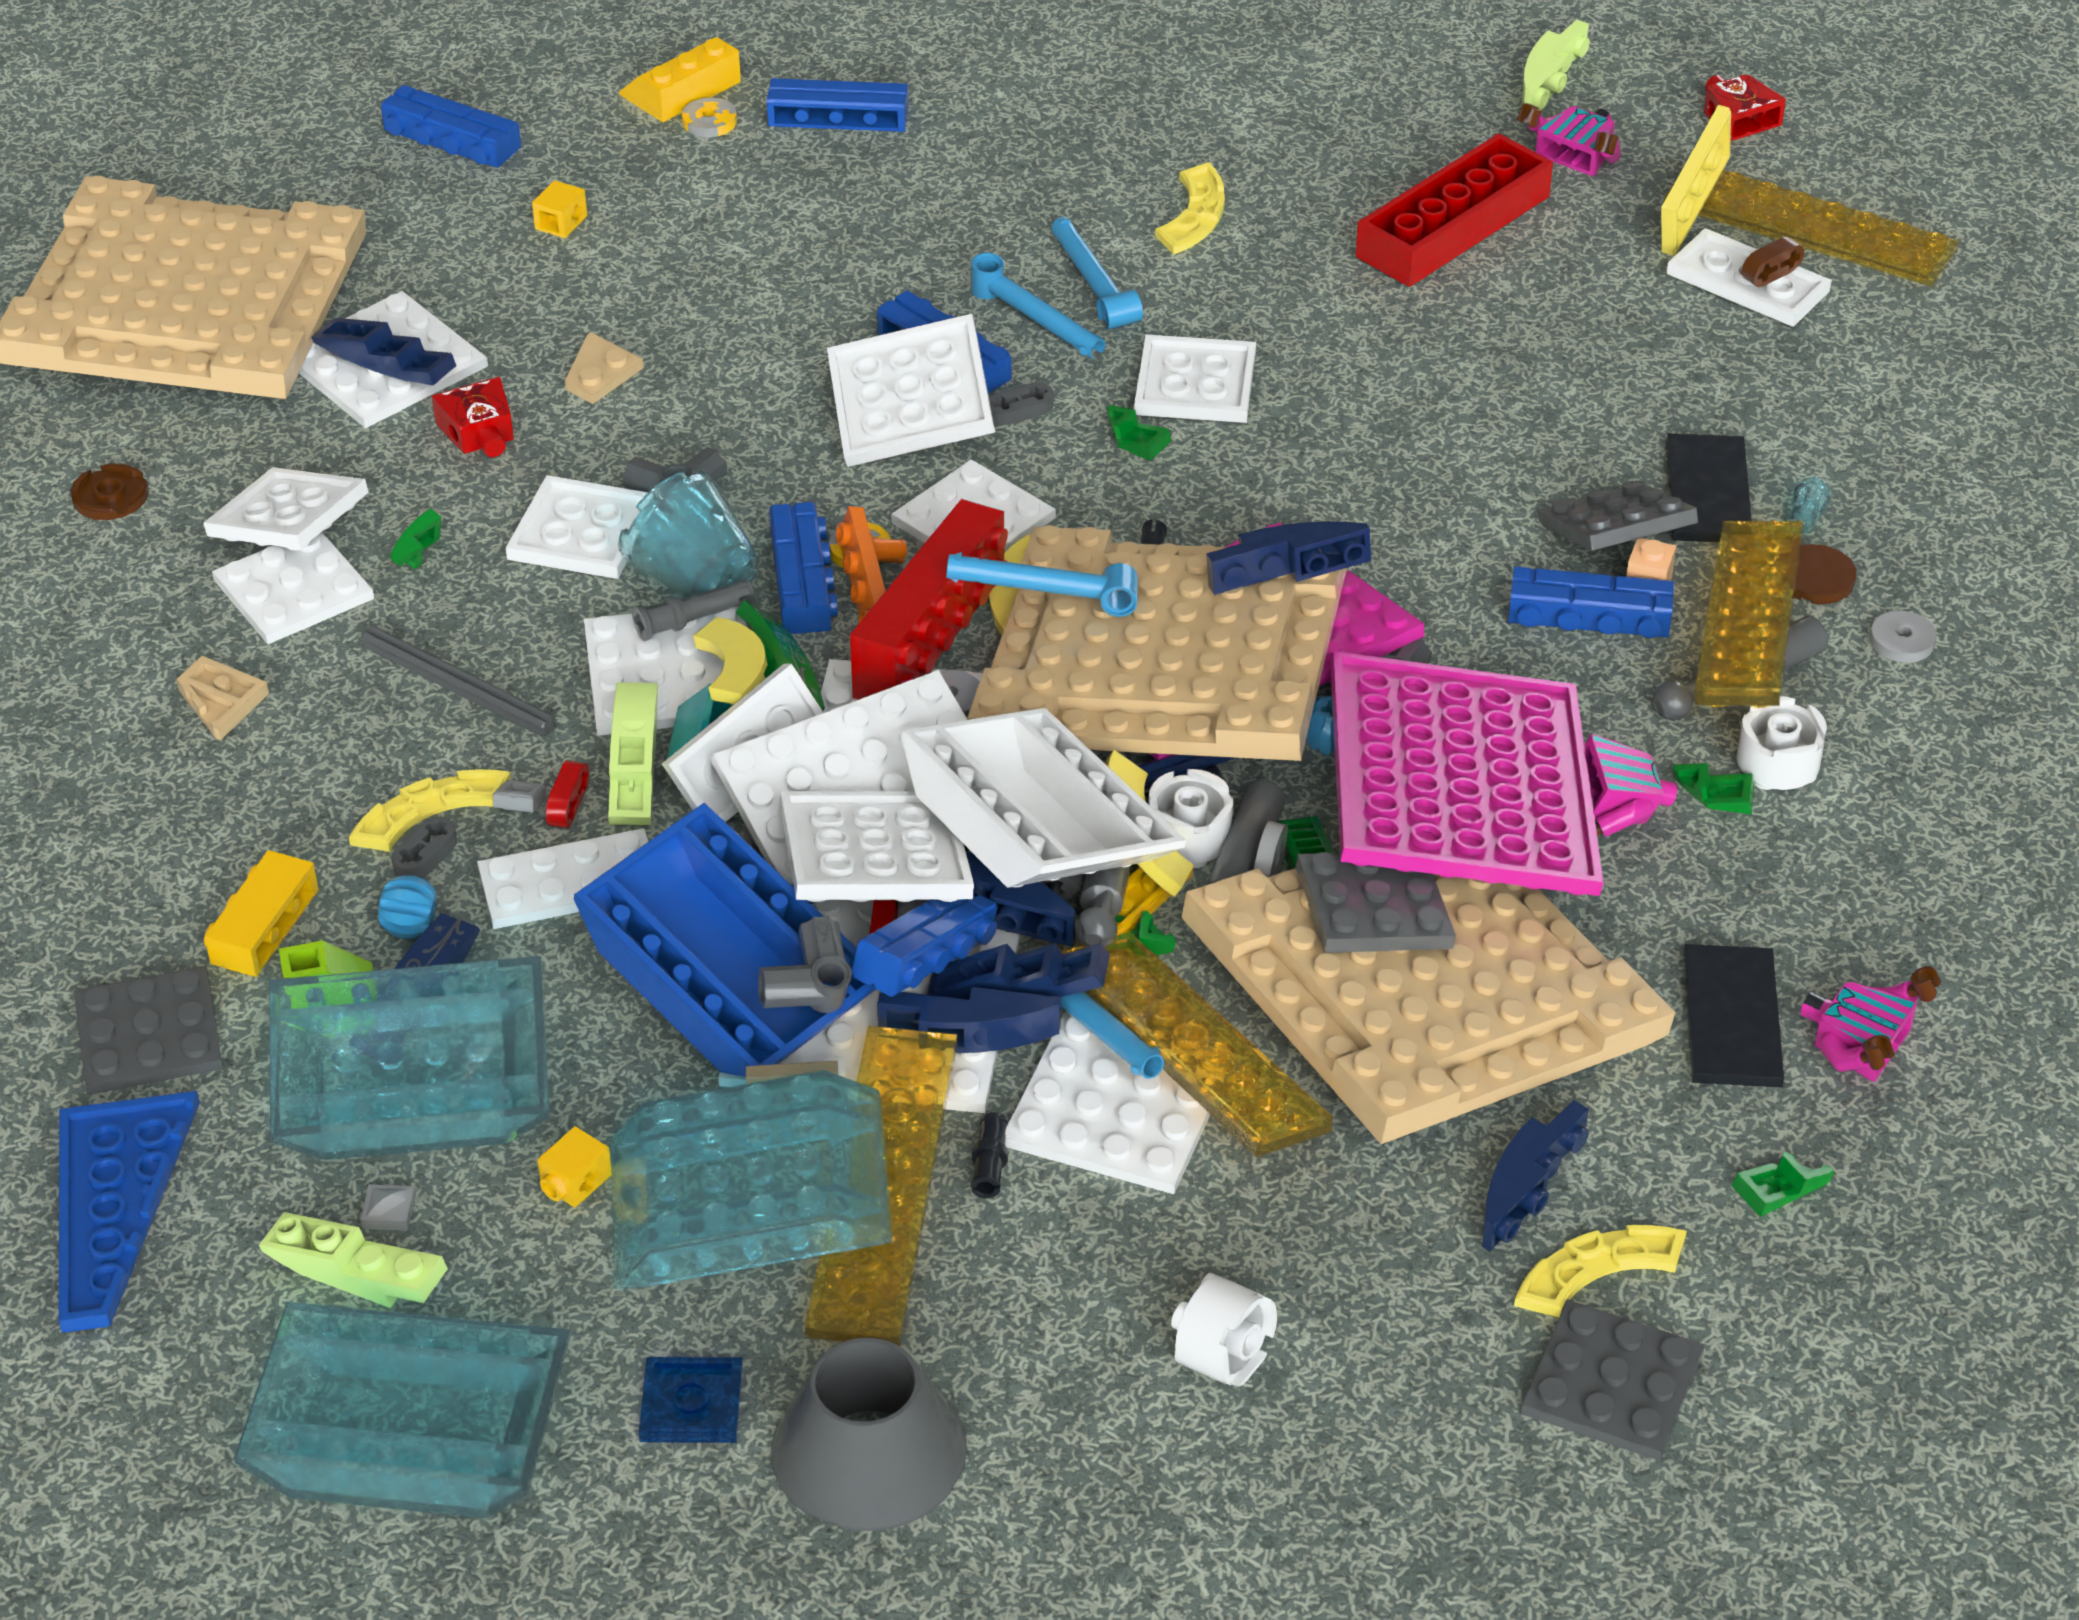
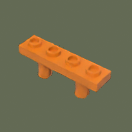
[836,506,907,624]

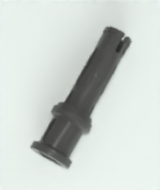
[632,578,755,641]

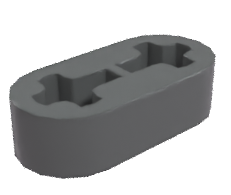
[989,382,1054,425]
[392,817,457,878]

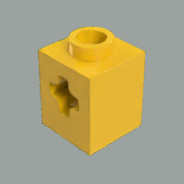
[532,180,588,238]
[537,1126,612,1208]

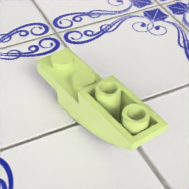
[1521,19,1590,109]
[608,682,658,825]
[259,1212,448,1308]

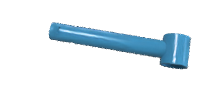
[1051,217,1143,330]
[971,253,1106,359]
[946,552,1138,617]
[1061,992,1164,1079]

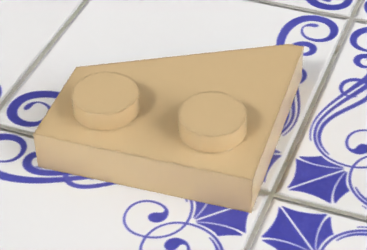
[565,332,644,404]
[177,656,269,741]

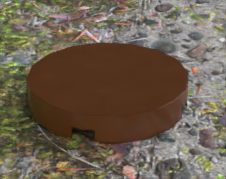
[70,464,149,520]
[1776,544,1857,605]

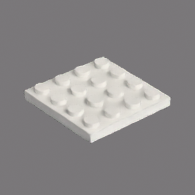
[299,291,488,428]
[827,314,995,467]
[584,606,747,736]
[780,791,974,902]
[1005,1011,1233,1194]

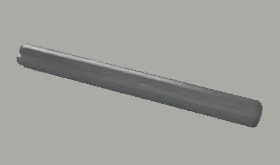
[361,626,556,737]

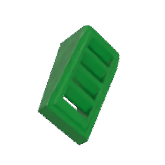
[1278,816,1333,870]

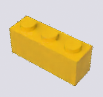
[204,850,319,977]

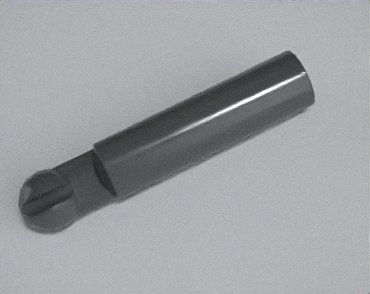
[1653,615,1828,721]
[1198,780,1286,944]
[1074,866,1131,948]

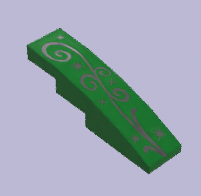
[736,600,825,711]

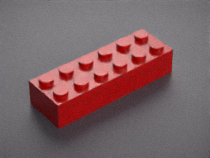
[1356,133,1553,287]
[850,499,1008,700]

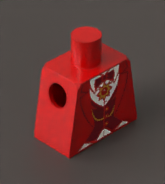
[1704,74,1786,141]
[431,377,514,457]

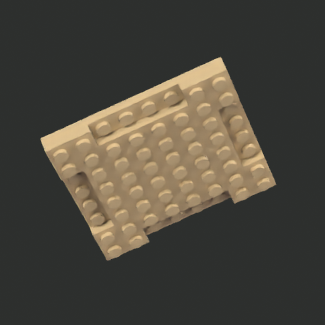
[0,176,366,399]
[967,526,1347,761]
[1182,868,1675,1144]

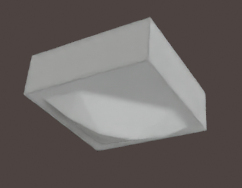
[493,779,547,813]
[360,1184,416,1231]

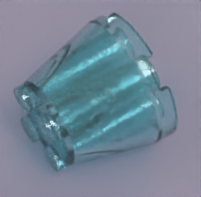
[618,470,756,597]

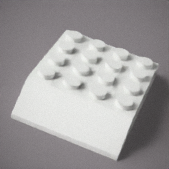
[901,708,1186,888]

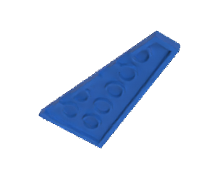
[59,1091,200,1333]

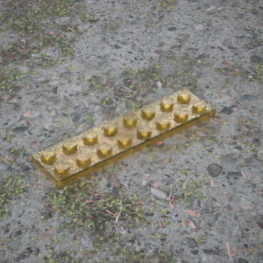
[1663,170,1959,287]
[1695,521,1803,708]
[1061,932,1333,1157]
[805,1026,958,1346]

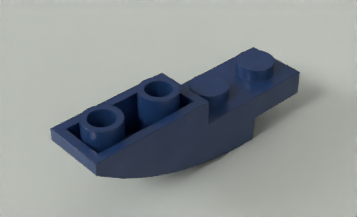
[1206,521,1371,595]
[929,852,1076,947]
[877,987,1061,1053]
[1482,1100,1589,1252]

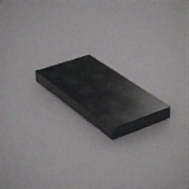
[1666,433,1753,544]
[1684,944,1784,1087]

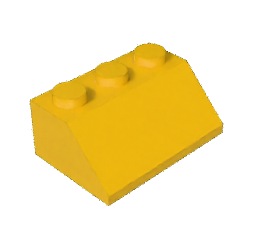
[619,37,741,122]

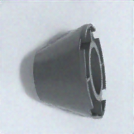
[771,1338,967,1531]

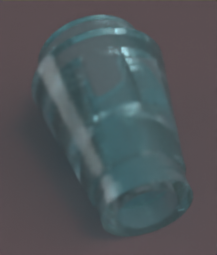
[1788,477,1831,534]

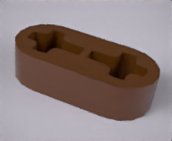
[1741,237,1804,287]

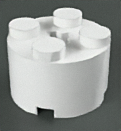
[1737,696,1827,790]
[1148,769,1233,868]
[1171,1273,1277,1387]

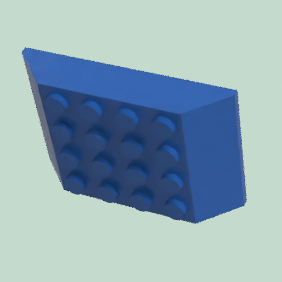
[573,802,876,1077]

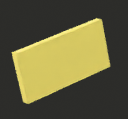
[1661,105,1731,255]

